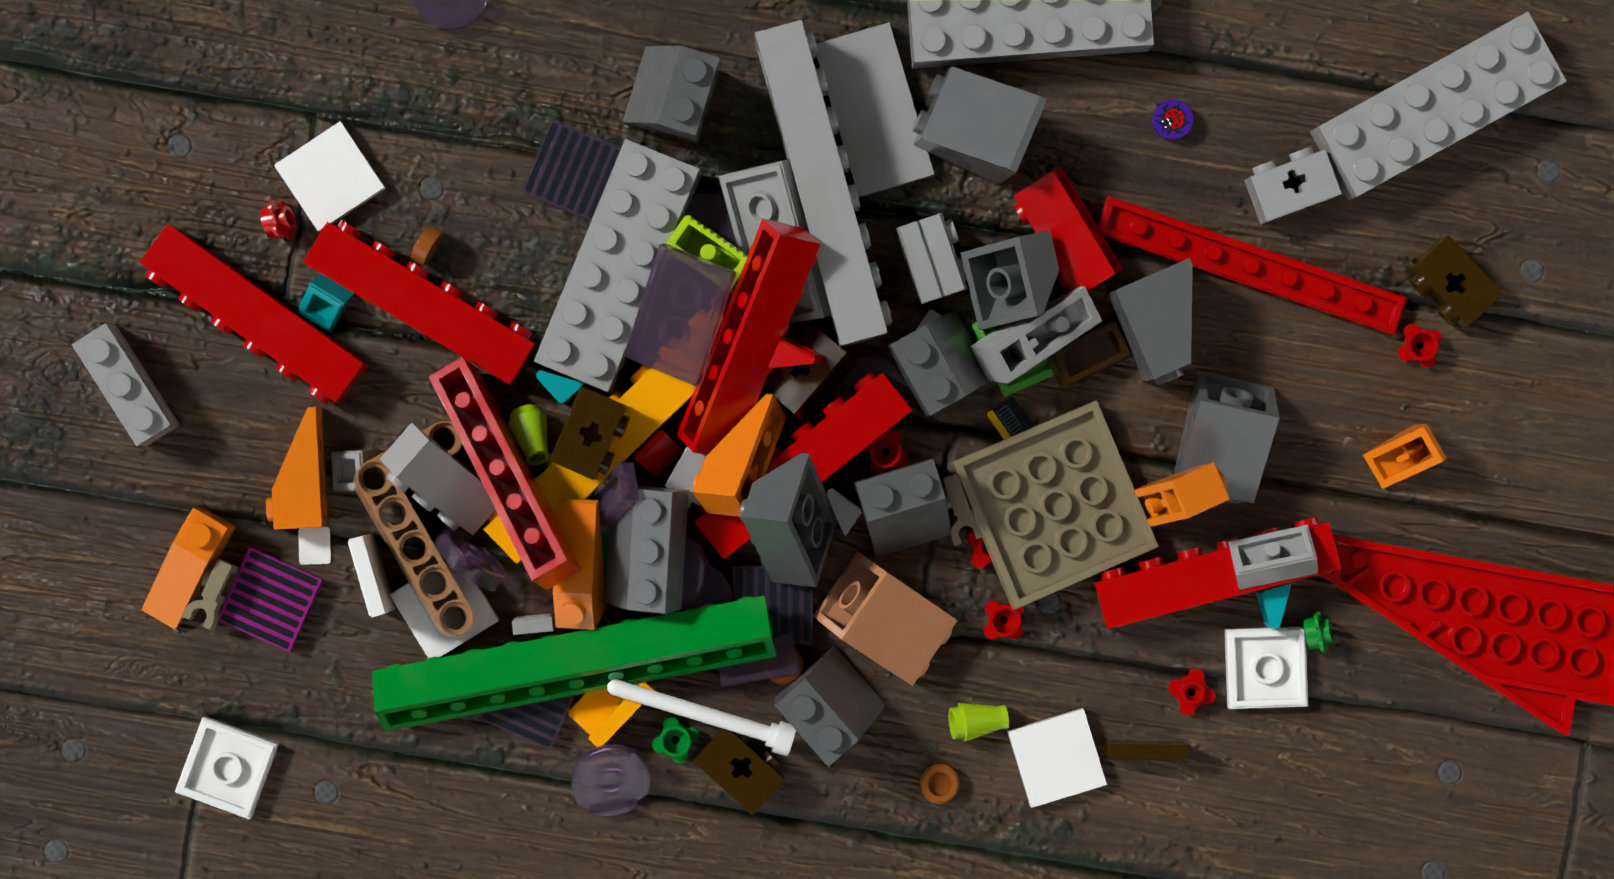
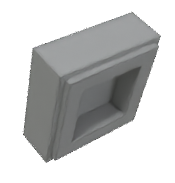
[512,613,556,635]

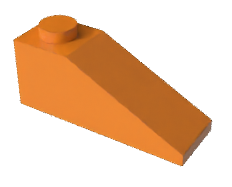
[692,394,787,517]
[266,407,328,530]
[1134,462,1230,527]
[553,498,607,630]
[141,507,237,630]

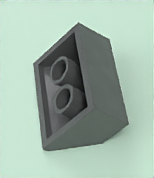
[740,453,837,587]
[604,483,689,614]

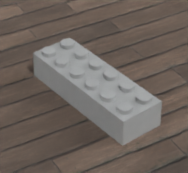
[907,0,1154,69]
[1310,12,1567,201]
[534,139,702,393]

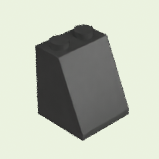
[622,46,721,146]
[912,67,1047,184]
[1106,258,1193,385]
[887,310,990,417]
[1174,370,1280,504]
[853,459,951,558]
[774,645,886,767]

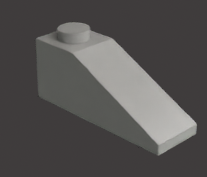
[970,286,1102,383]

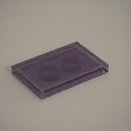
[624,243,737,386]

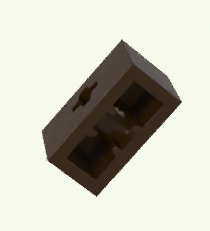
[1406,235,1503,328]
[763,324,856,423]
[549,386,631,480]
[693,728,785,816]

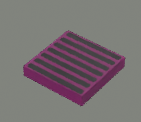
[218,547,324,652]

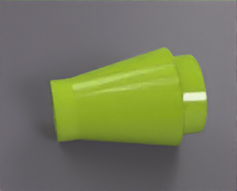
[508,405,550,466]
[948,703,1009,742]

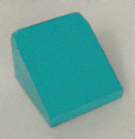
[296,273,354,333]
[536,370,586,404]
[1256,583,1291,630]

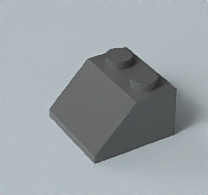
[961,230,1059,330]

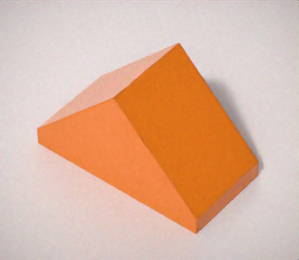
[1363,424,1447,489]

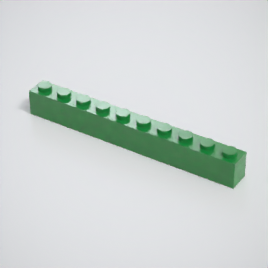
[372,596,777,731]

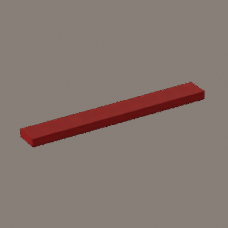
[1097,196,1407,336]

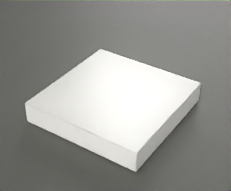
[274,121,386,232]
[348,533,396,618]
[390,553,500,658]
[1224,626,1308,709]
[1007,708,1107,808]
[175,716,279,819]

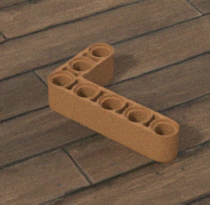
[353,421,474,638]

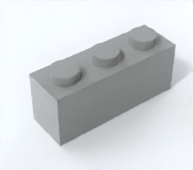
[72,323,180,447]
[379,423,496,536]

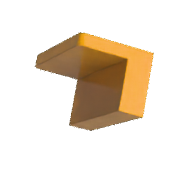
[568,681,656,749]

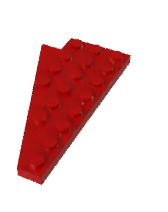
[1320,535,1614,736]

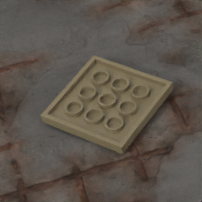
[950,400,1159,609]

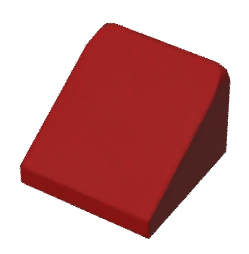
[768,339,825,368]
[634,430,683,477]

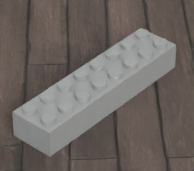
[755,20,893,348]

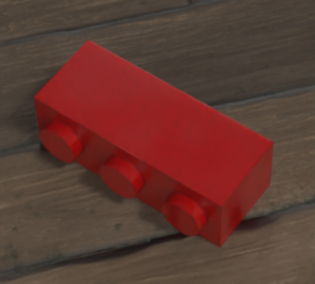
[1014,167,1123,292]

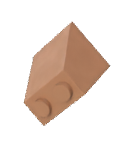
[813,551,958,686]

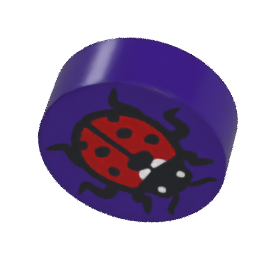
[1152,99,1193,141]

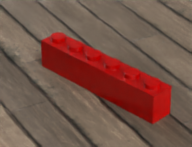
[677,218,821,455]
[303,220,537,386]
[139,224,369,405]
[429,357,581,590]
[694,371,913,559]
[1094,516,1342,629]

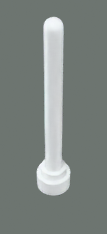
[607,679,796,756]

